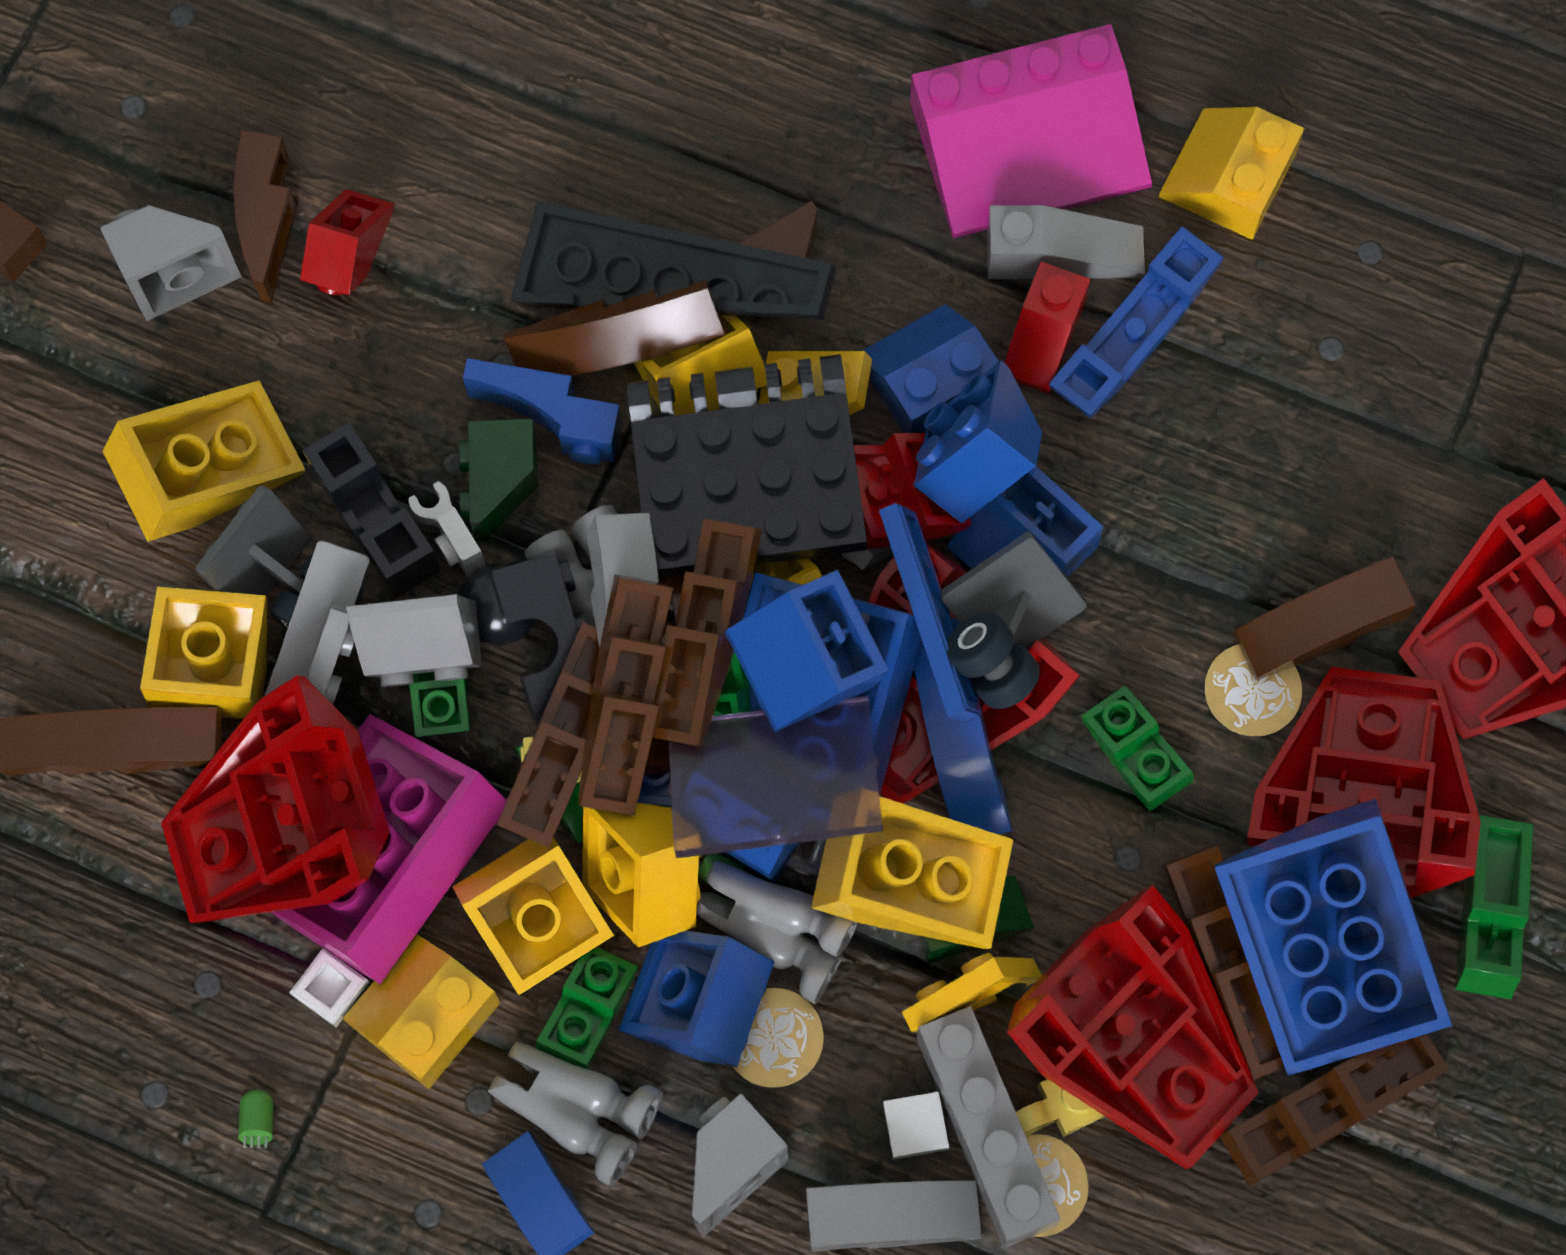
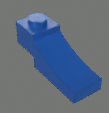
[463,358,623,465]

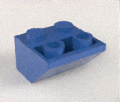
[914,360,1042,523]
[947,466,1103,578]
[725,570,889,732]

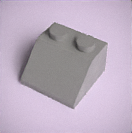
[100,205,241,321]
[346,594,482,687]
[692,1094,788,1237]

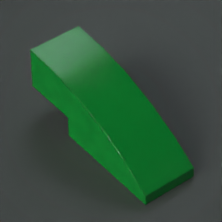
[1455,815,1533,1000]

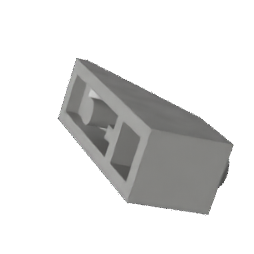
[987,205,1145,279]

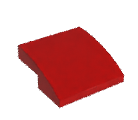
[854,433,972,549]

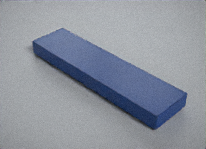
[879,503,982,723]

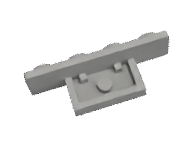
[265,540,369,705]

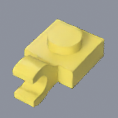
[1016,1079,1105,1137]

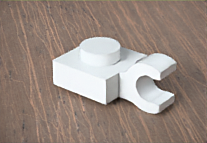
[409,481,486,578]

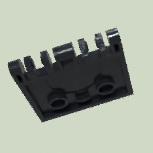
[626,354,868,578]

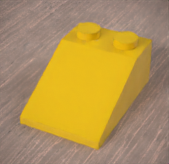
[102,380,305,542]
[811,791,1014,949]

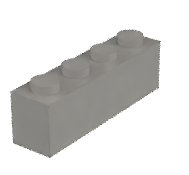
[916,1006,1061,1249]

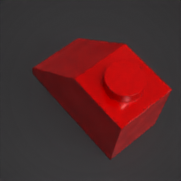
[300,189,394,295]
[1004,261,1091,394]

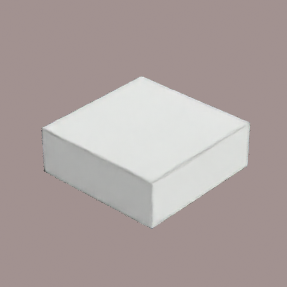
[289,948,370,1027]
[883,1092,949,1160]

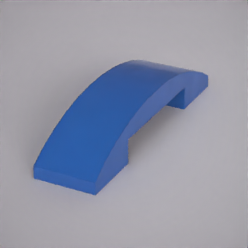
[1049,226,1224,418]
[914,618,1013,835]

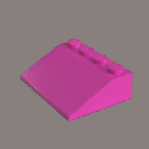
[910,24,1152,239]
[271,714,506,984]

